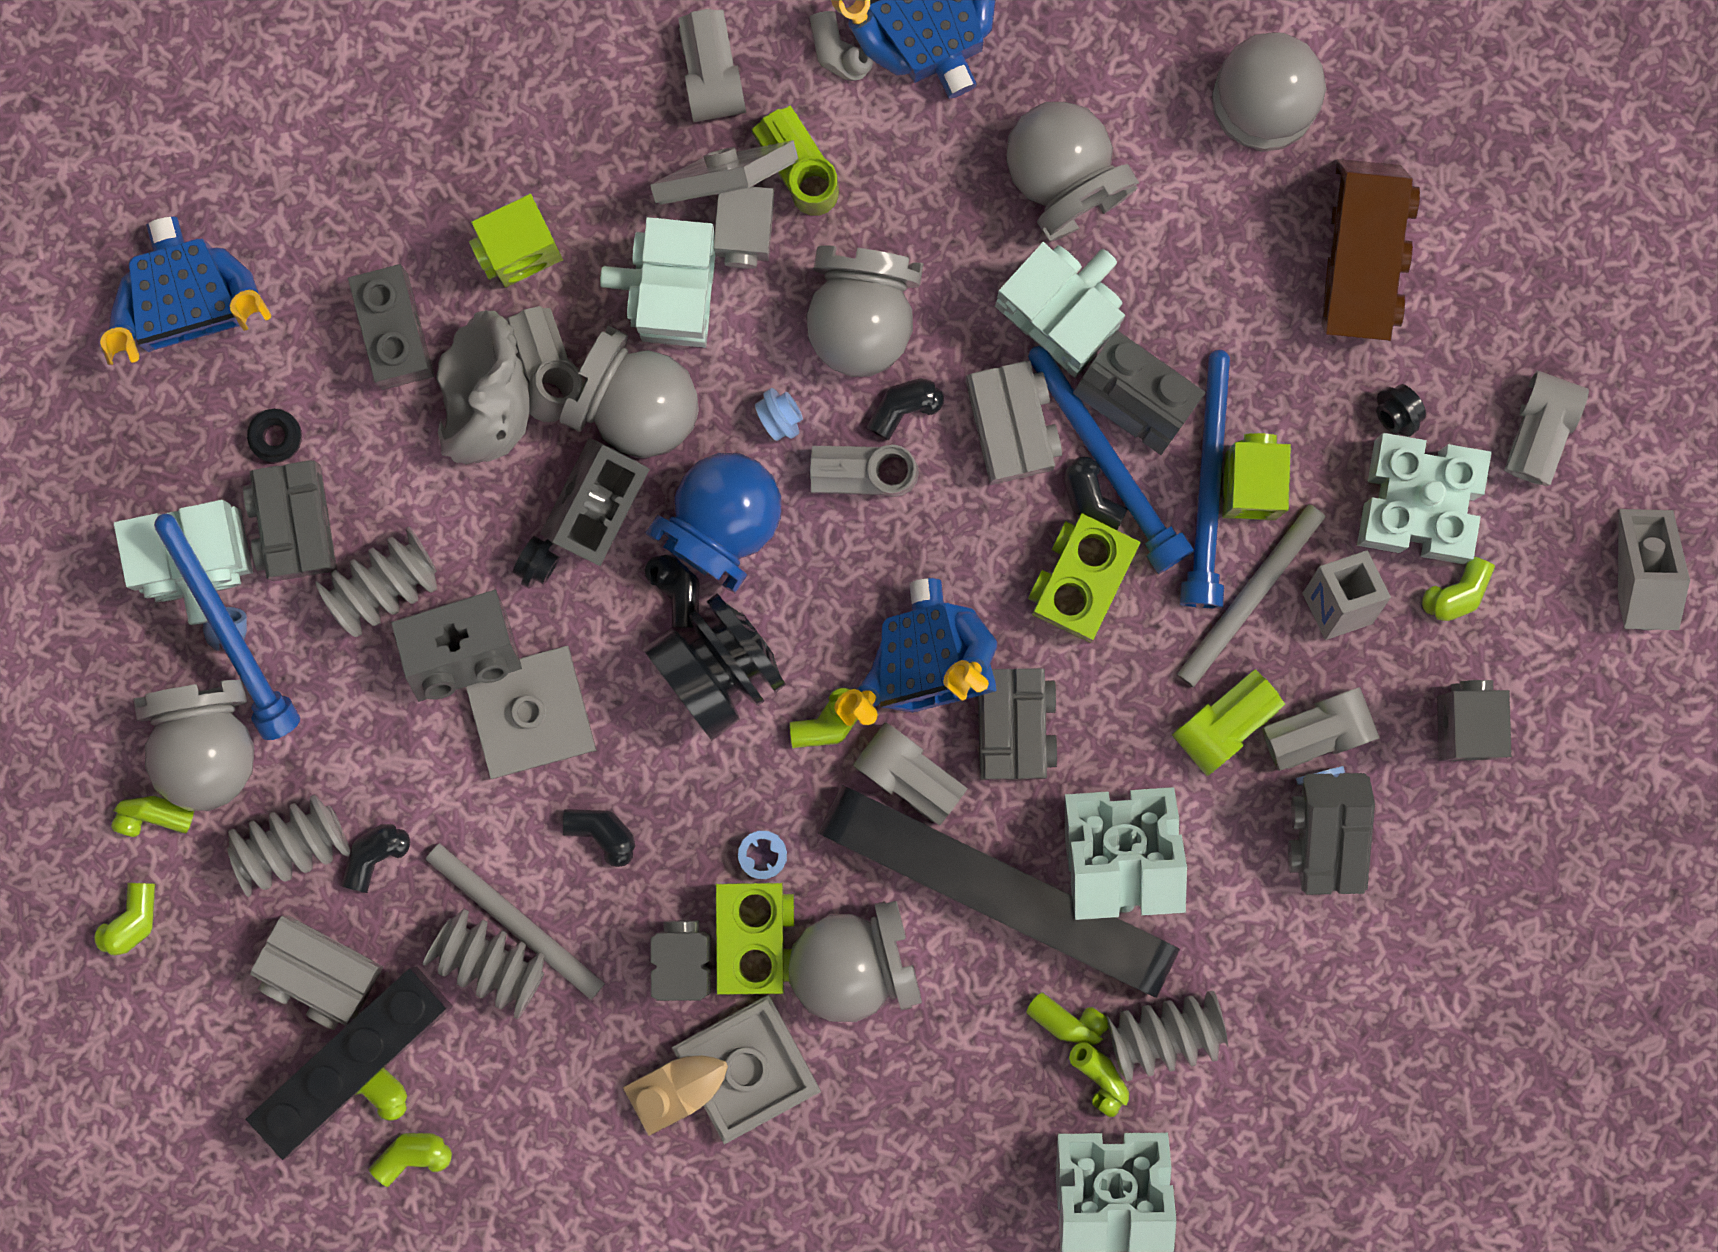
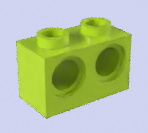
[469,193,563,288]
[1222,433,1291,520]
[1028,514,1141,643]
[716,883,794,994]

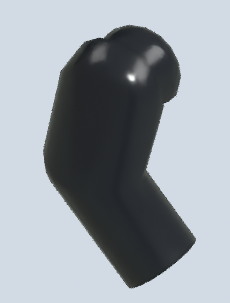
[866,378,944,441]
[1064,456,1128,530]
[644,554,700,628]
[563,809,636,867]
[341,824,410,893]

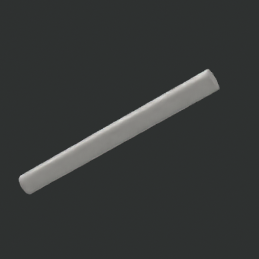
[1177,504,1326,687]
[425,843,605,1000]

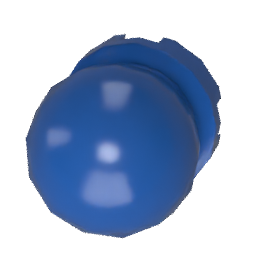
[645,453,781,594]

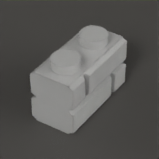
[966,361,1062,485]
[250,915,384,1030]

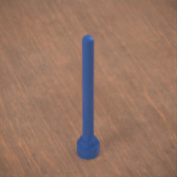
[1028,346,1194,574]
[1180,350,1230,609]
[154,514,301,740]

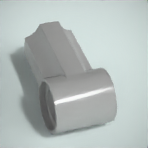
[678,9,746,123]
[506,306,583,422]
[1504,370,1589,487]
[810,444,919,497]
[1262,687,1380,771]
[853,722,968,826]

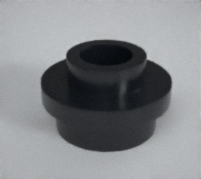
[1376,384,1426,437]
[247,408,302,463]
[512,536,560,589]

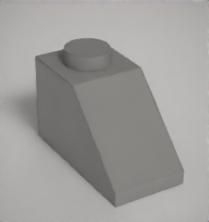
[1618,509,1690,631]

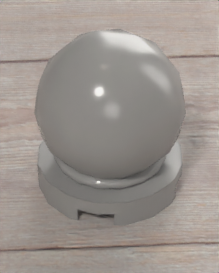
[1212,32,1327,152]
[1006,102,1139,242]
[806,245,923,377]
[560,326,699,459]
[133,680,255,811]
[789,901,922,1022]

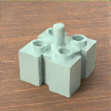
[600,217,715,348]
[995,242,1125,378]
[1357,433,1491,564]
[114,500,253,625]
[1065,787,1187,920]
[1056,1133,1176,1252]

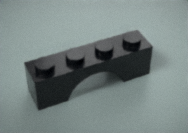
[245,966,453,1160]

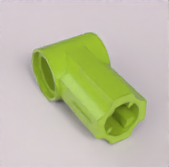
[752,105,839,216]
[1172,669,1285,776]

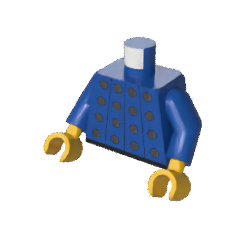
[831,0,996,99]
[100,216,271,365]
[834,578,997,726]

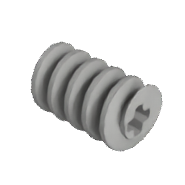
[315,526,437,637]
[227,794,350,897]
[422,908,545,1019]
[1107,991,1228,1081]

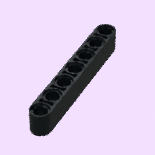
[818,784,1180,998]

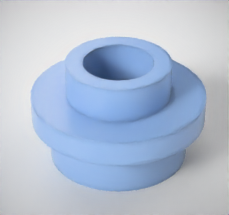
[755,388,803,441]

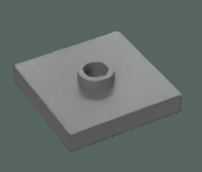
[650,141,798,205]
[466,645,597,779]
[672,995,821,1144]

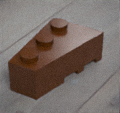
[1321,159,1420,341]

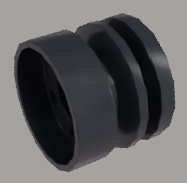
[643,593,786,741]

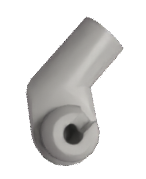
[809,11,873,81]

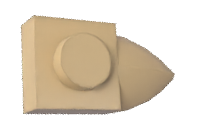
[623,1055,728,1136]

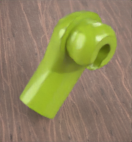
[1422,557,1495,621]
[790,688,858,748]
[111,796,194,838]
[94,883,155,956]
[1026,992,1109,1046]
[1069,1042,1129,1118]
[355,1068,407,1121]
[368,1133,452,1188]

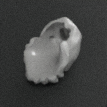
[436,310,530,465]

